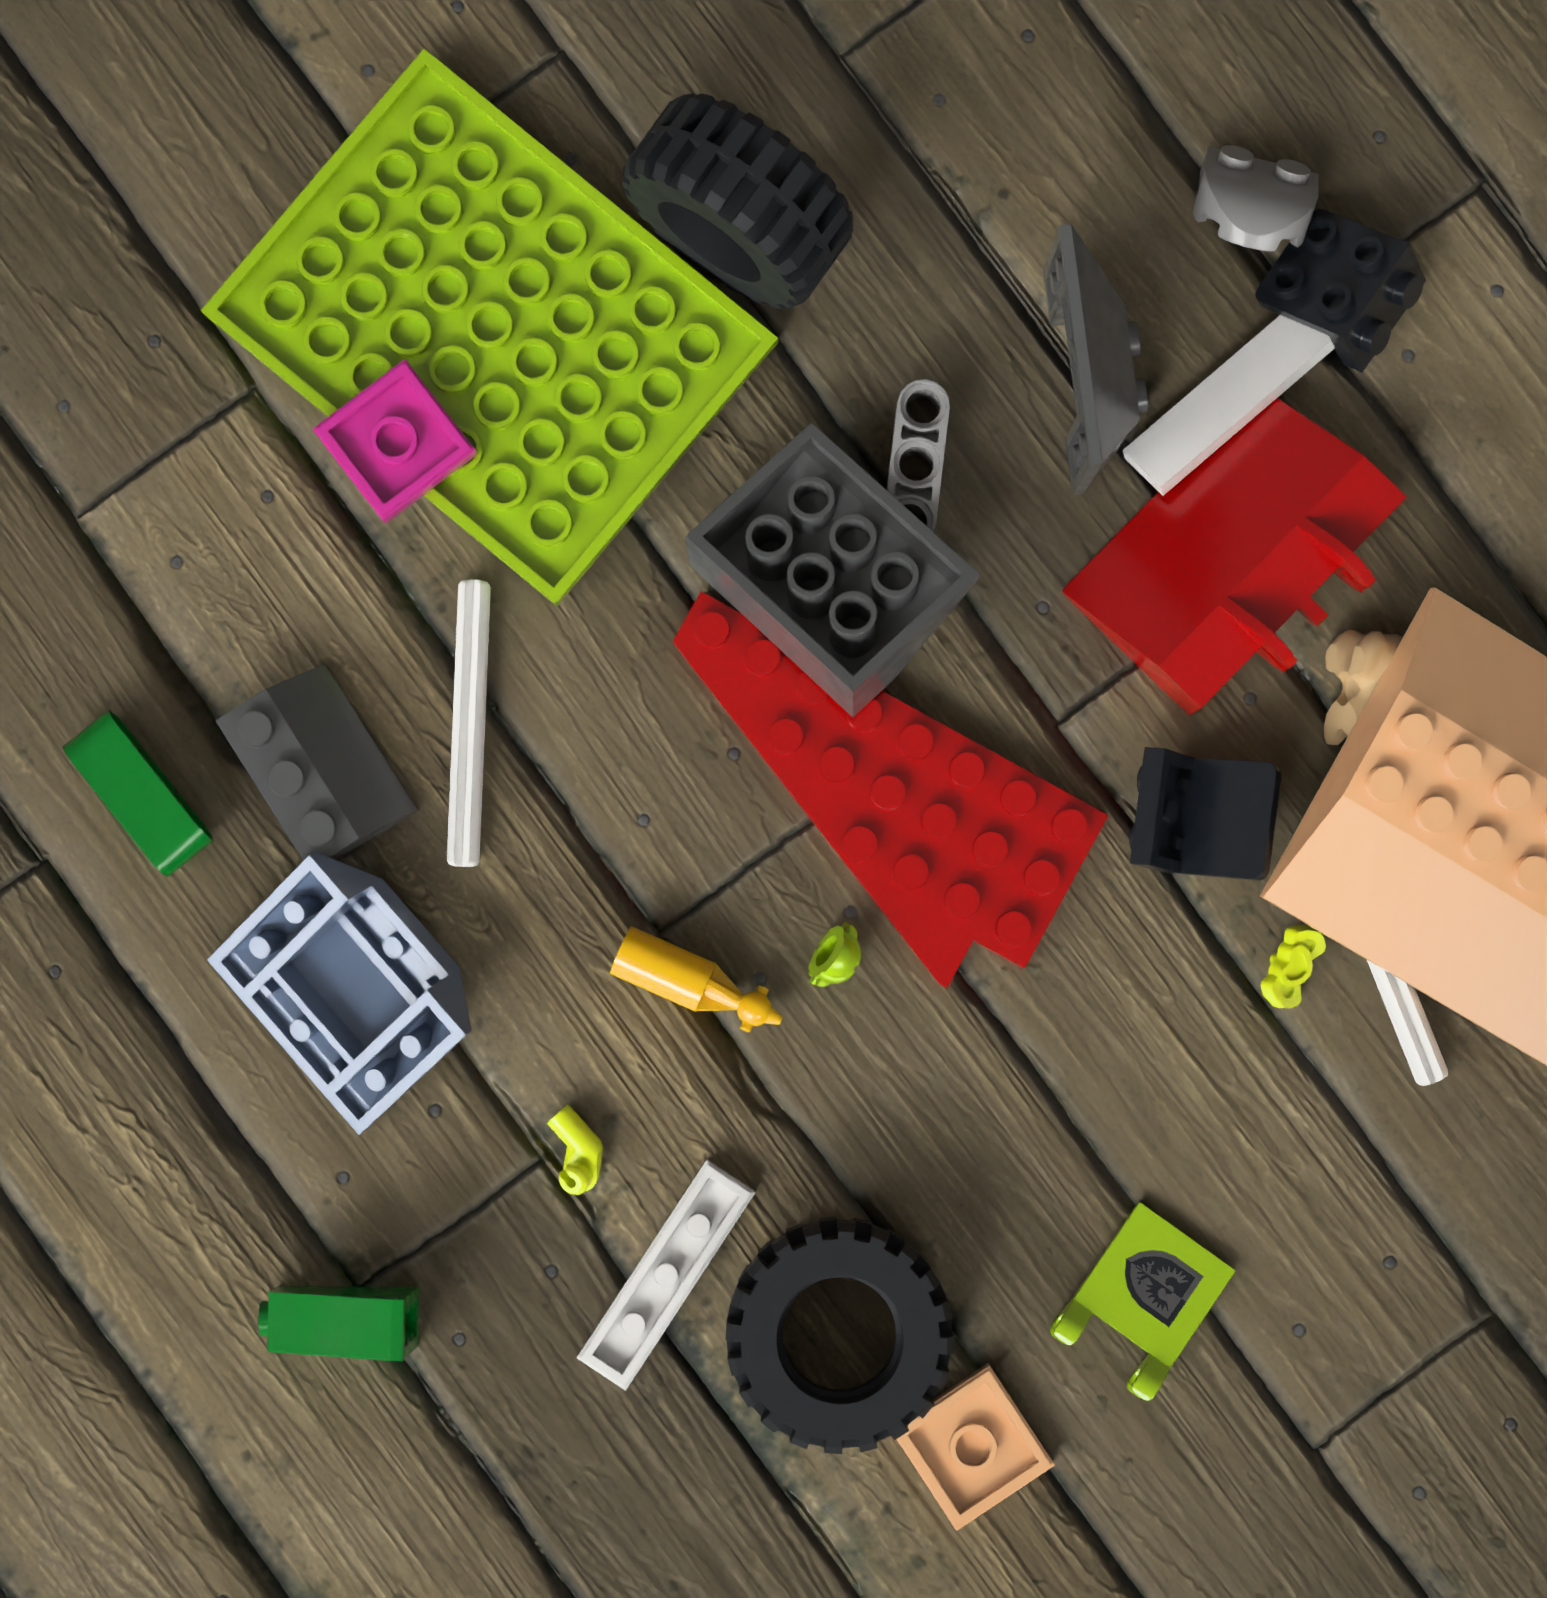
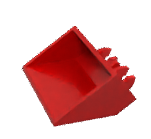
[1062,398,1407,716]

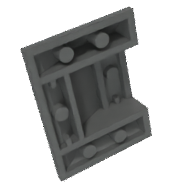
[1043,224,1148,495]

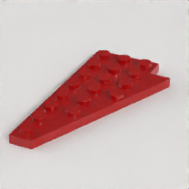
[673,591,1109,988]

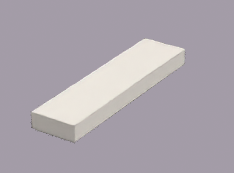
[1123,315,1335,496]
[577,1159,756,1391]

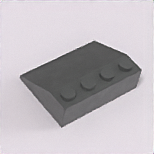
[686,423,979,717]

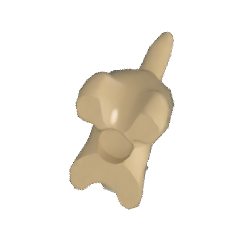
[1324,630,1403,745]

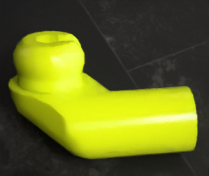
[547,1104,603,1195]

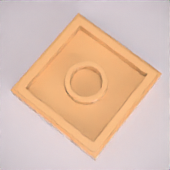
[897,1363,1055,1531]

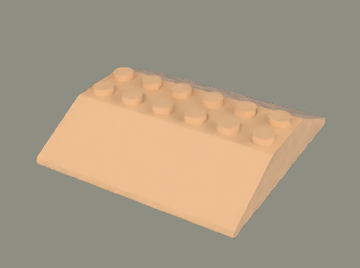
[1260,587,1547,1066]

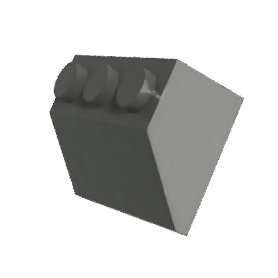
[216,664,419,861]

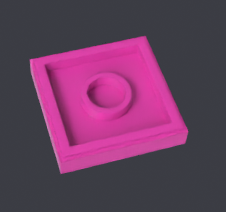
[312,359,478,524]

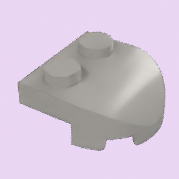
[1192,145,1319,251]

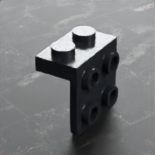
[1255,209,1426,373]
[1129,747,1282,881]

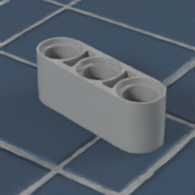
[886,379,950,532]

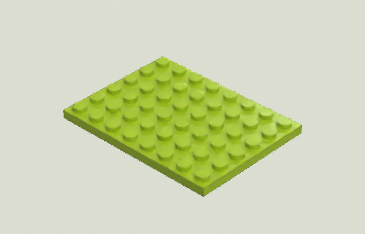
[200,49,778,606]

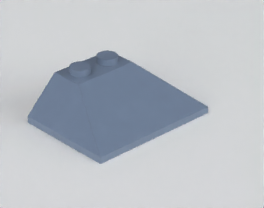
[207,852,471,1135]

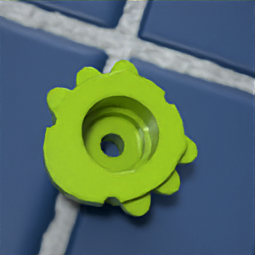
[808,922,862,987]

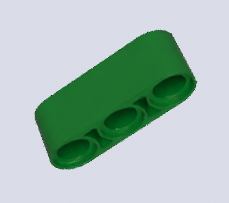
[62,710,214,877]

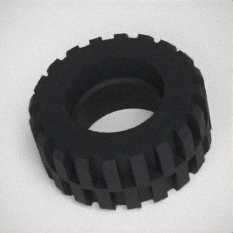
[623,93,853,309]
[725,1217,955,1454]

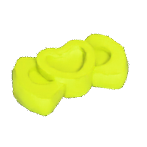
[1260,924,1326,1008]

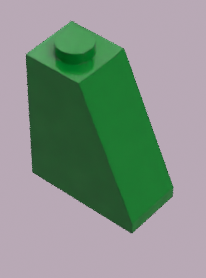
[258,1286,419,1361]

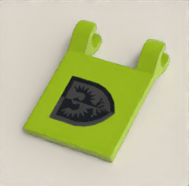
[1050,1202,1236,1401]

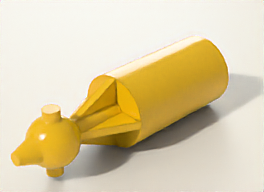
[610,926,783,1033]

